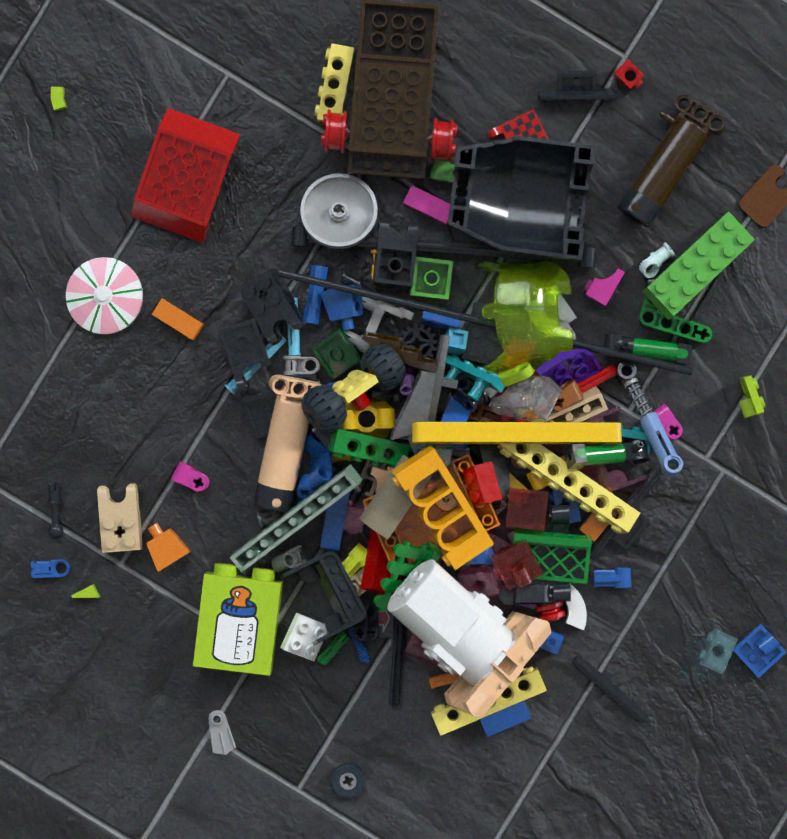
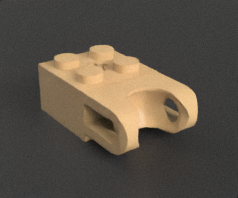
[97,483,143,553]

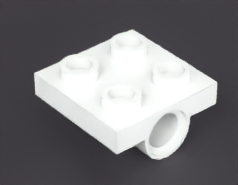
[280,613,328,661]

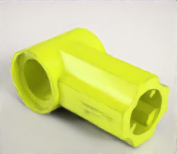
[342,542,367,578]

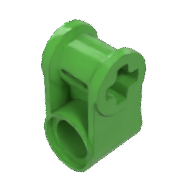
[429,159,455,183]

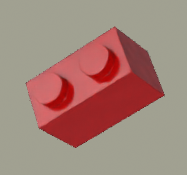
[463,462,503,507]

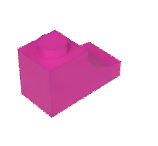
[584,269,625,306]

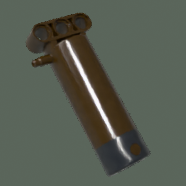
[617,94,726,228]

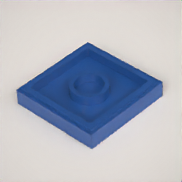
[421,311,461,331]

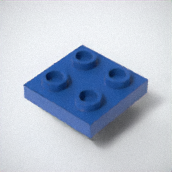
[732,624,787,678]

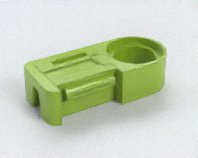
[498,362,534,387]

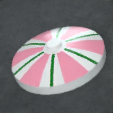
[66,257,143,334]

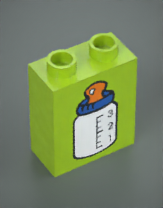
[193,563,283,676]

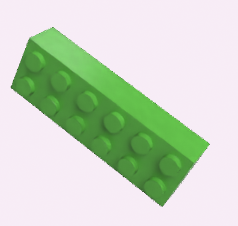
[642,212,755,320]

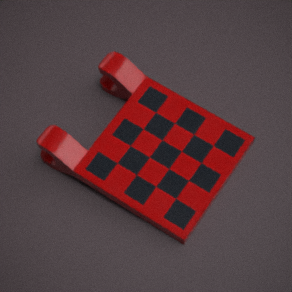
[488,109,549,140]

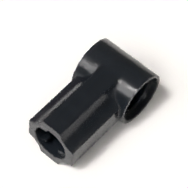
[367,384,406,403]

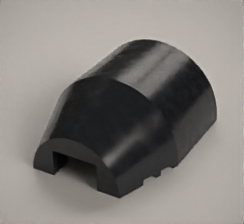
[448,136,595,262]

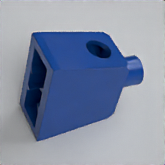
[321,284,363,331]

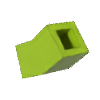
[51,87,67,111]

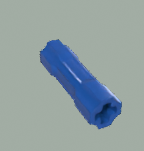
[303,265,328,325]

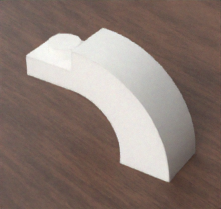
[565,584,587,630]

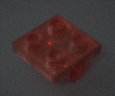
[491,539,543,590]

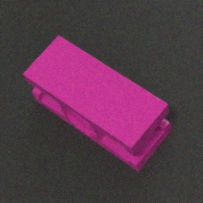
[403,185,450,225]

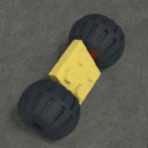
[301,344,406,433]

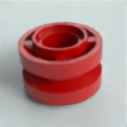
[536,602,565,622]

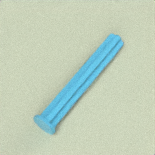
[224,336,286,395]

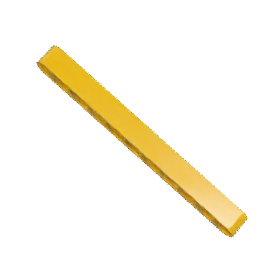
[412,422,622,444]

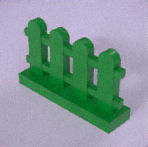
[374,541,442,612]

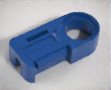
[31,559,70,578]

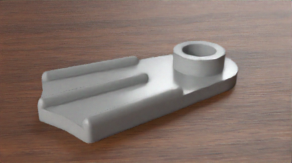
[208,710,236,755]

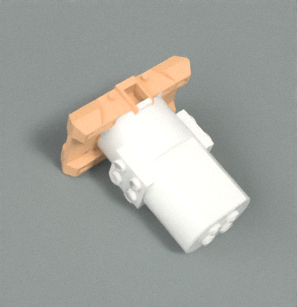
[387,559,551,718]

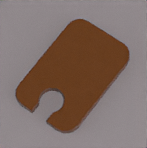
[739,165,787,227]

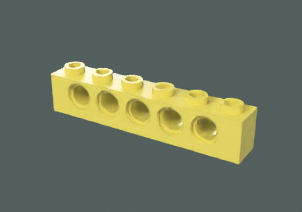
[431,666,547,736]

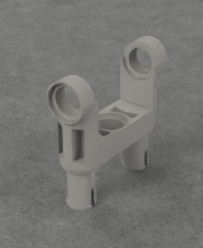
[344,297,414,353]

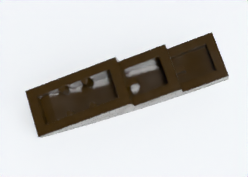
[362,331,438,372]

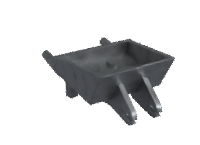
[390,334,458,455]

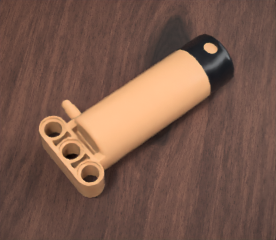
[254,375,321,512]

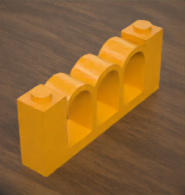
[391,445,494,570]

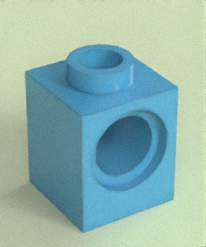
[444,327,468,356]

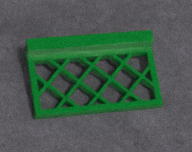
[510,529,592,584]

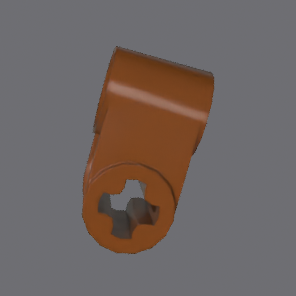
[544,379,584,411]

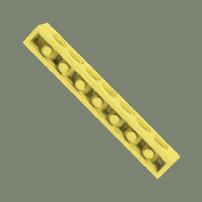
[497,444,640,534]

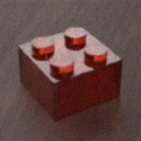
[506,488,549,532]

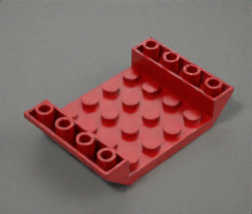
[131,108,241,243]

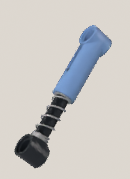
[615,361,683,478]

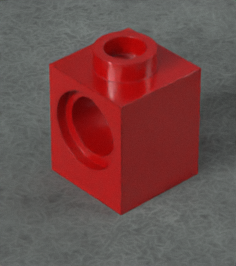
[613,59,644,91]

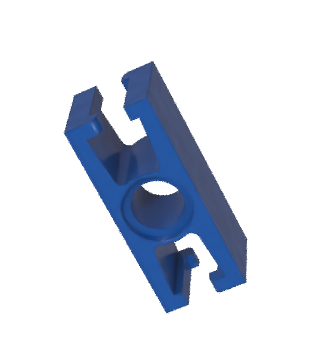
[480,701,531,737]

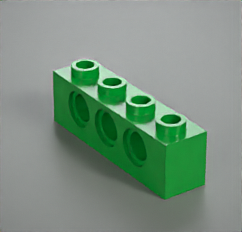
[328,429,411,468]

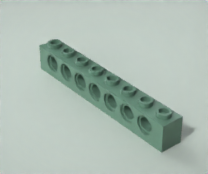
[230,464,363,573]

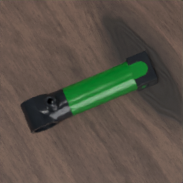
[604,334,692,365]
[564,440,650,469]

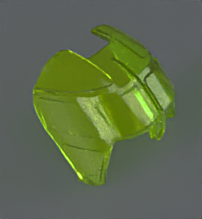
[479,261,573,374]

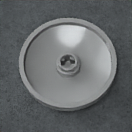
[300,173,378,249]

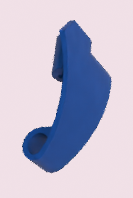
[297,430,333,504]

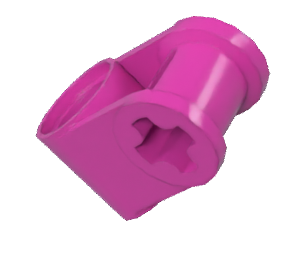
[653,403,683,440]
[171,461,210,491]

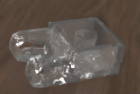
[488,375,562,423]

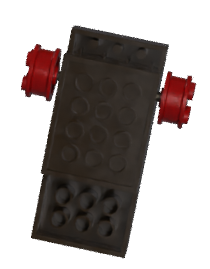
[321,0,457,181]

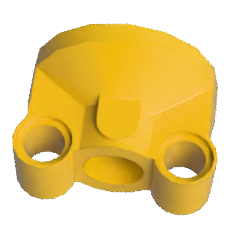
[339,401,395,446]

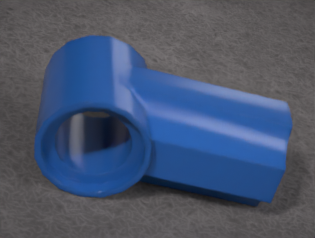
[593,567,631,588]

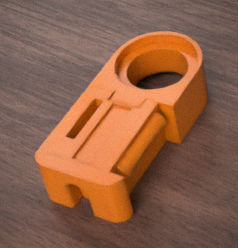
[429,672,459,689]

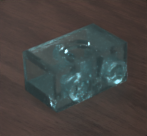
[699,628,738,674]

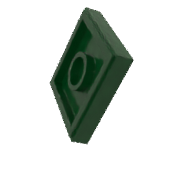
[311,328,361,380]

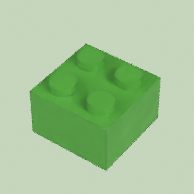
[409,257,453,300]

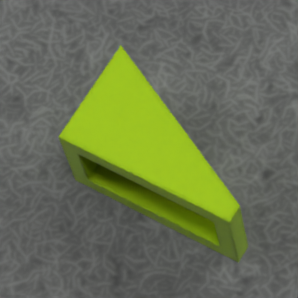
[71,584,100,598]

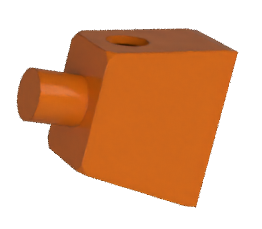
[146,523,191,572]

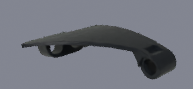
[497,505,571,605]

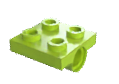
[739,375,766,418]

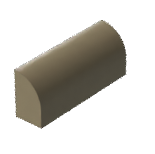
[359,455,433,539]

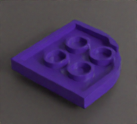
[536,349,602,394]

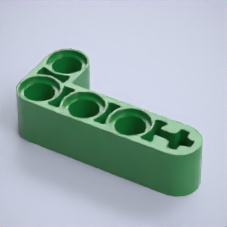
[638,296,712,343]

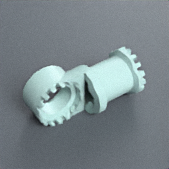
[639,242,675,278]

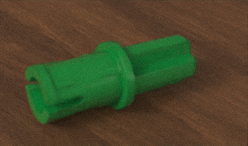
[317,632,350,666]

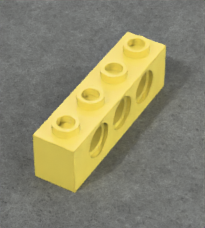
[314,44,355,122]

